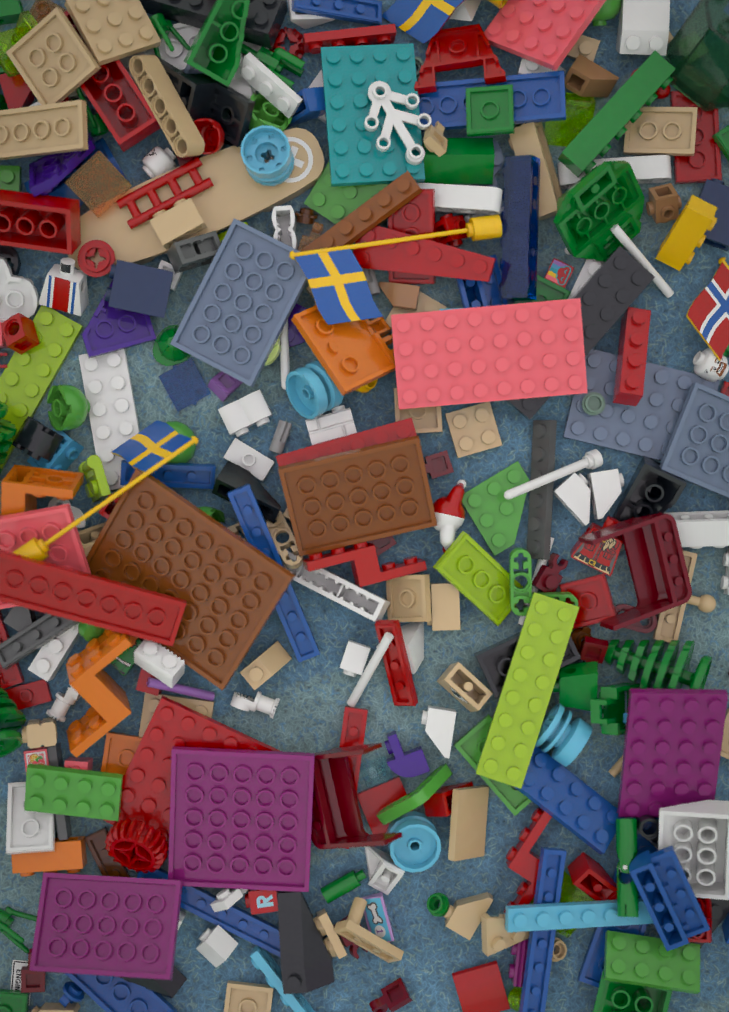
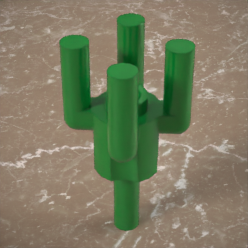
[241,43,306,90]

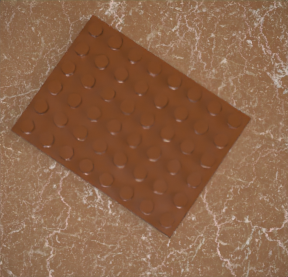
[86,468,295,691]

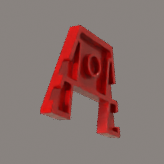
[414,24,506,94]

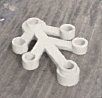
[364,81,431,165]

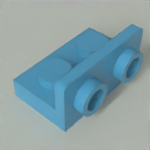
[27,428,84,471]

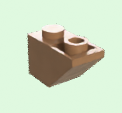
[565,54,619,97]

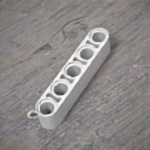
[557,155,672,189]
[417,182,503,215]

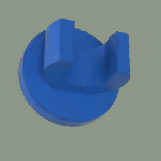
[59,982,84,1007]

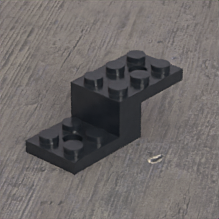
[141,55,255,147]

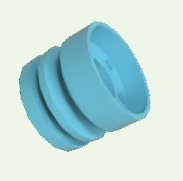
[240,125,294,186]
[535,703,593,767]

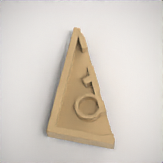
[481,913,530,957]

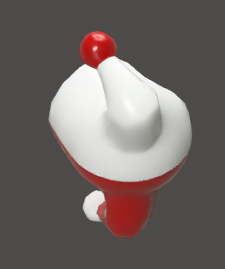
[433,479,466,553]

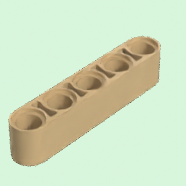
[129,55,205,157]

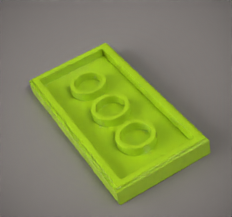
[433,531,523,626]

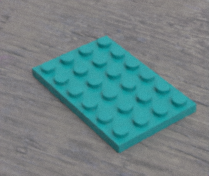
[320,43,425,187]

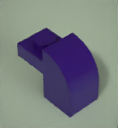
[384,731,430,778]

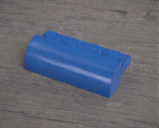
[456,254,508,308]
[629,846,710,951]

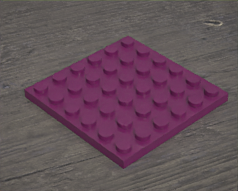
[168,746,315,892]

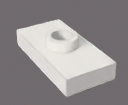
[223,438,275,481]

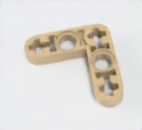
[228,511,304,569]

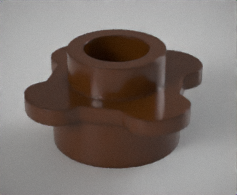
[295,208,318,225]
[570,626,592,653]

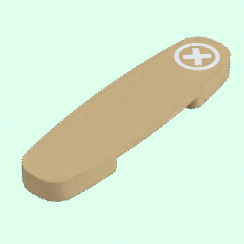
[68,127,325,276]

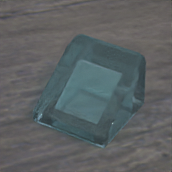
[360,756,393,787]

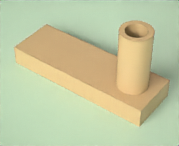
[334,897,404,963]

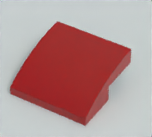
[452,961,510,1012]

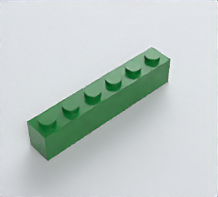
[558,51,676,177]

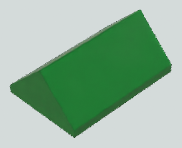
[423,138,495,185]

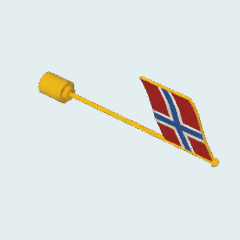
[686,257,729,361]

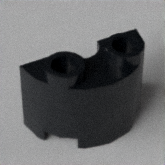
[12,416,64,461]

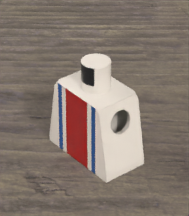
[39,257,89,316]

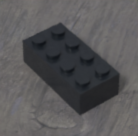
[474,631,581,699]

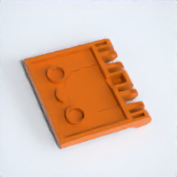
[291,305,395,396]

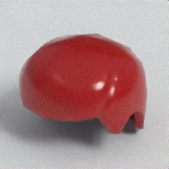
[193,118,225,155]

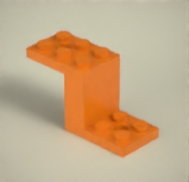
[0,465,84,516]
[66,629,132,758]

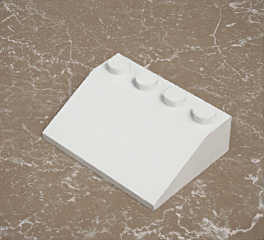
[658,800,729,900]

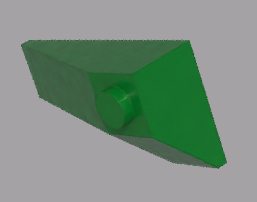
[183,0,250,87]

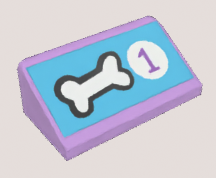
[361,892,395,942]

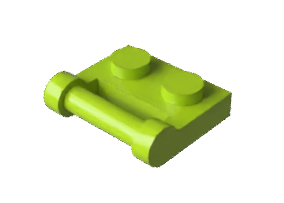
[78,455,111,502]

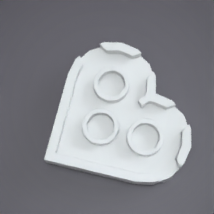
[0,256,39,323]

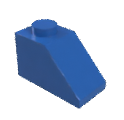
[288,87,325,127]

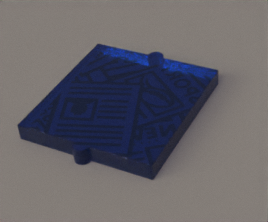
[159,358,211,412]

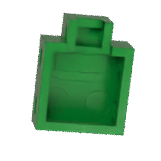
[590,682,641,735]

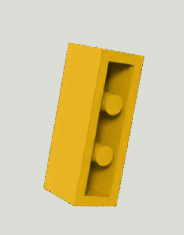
[655,195,717,271]

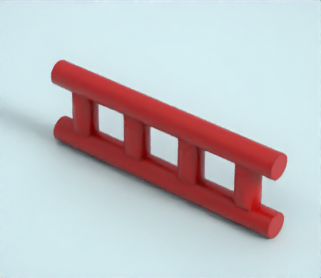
[116,157,214,229]

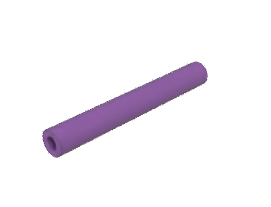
[146,677,215,701]

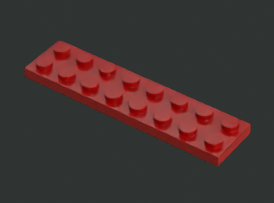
[0,550,187,647]

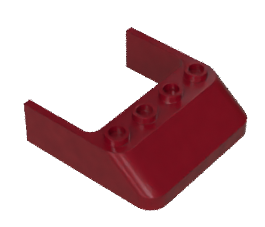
[578,513,692,631]
[311,743,403,849]

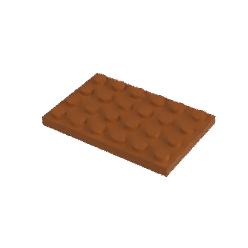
[278,435,437,556]

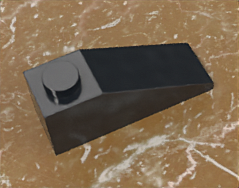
[212,461,281,524]

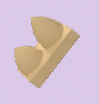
[313,908,347,959]

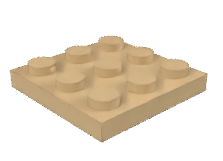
[65,0,161,66]
[6,7,100,105]

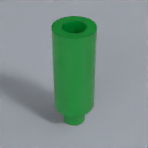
[320,869,367,903]

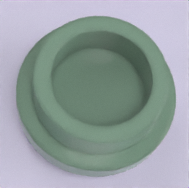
[582,392,605,416]

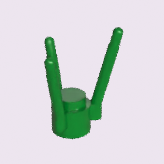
[149,13,190,58]
[71,87,109,137]
[0,906,37,954]

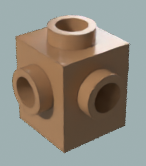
[646,183,682,224]

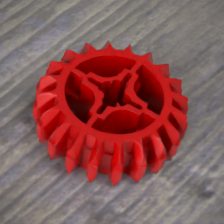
[105,818,169,874]

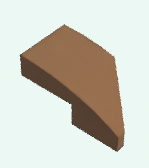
[379,282,421,311]

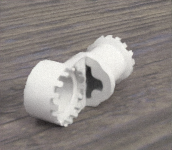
[46,685,81,722]
[230,691,280,719]

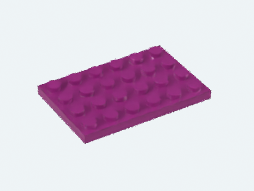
[617,688,728,817]
[29,872,183,980]

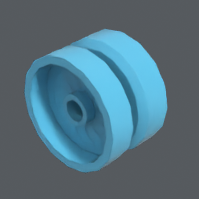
[285,360,344,419]
[386,811,441,873]

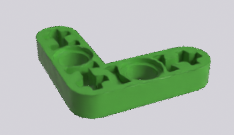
[509,547,579,616]
[376,763,453,825]

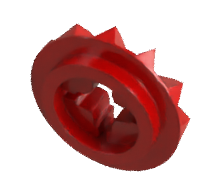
[269,26,304,59]
[78,240,116,278]

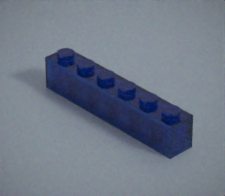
[499,155,540,301]

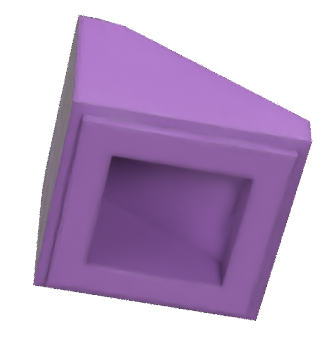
[207,371,243,402]

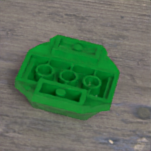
[553,160,645,261]

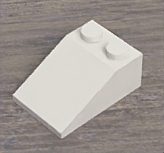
[616,0,670,56]

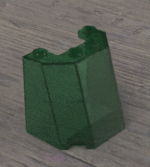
[664,0,729,111]

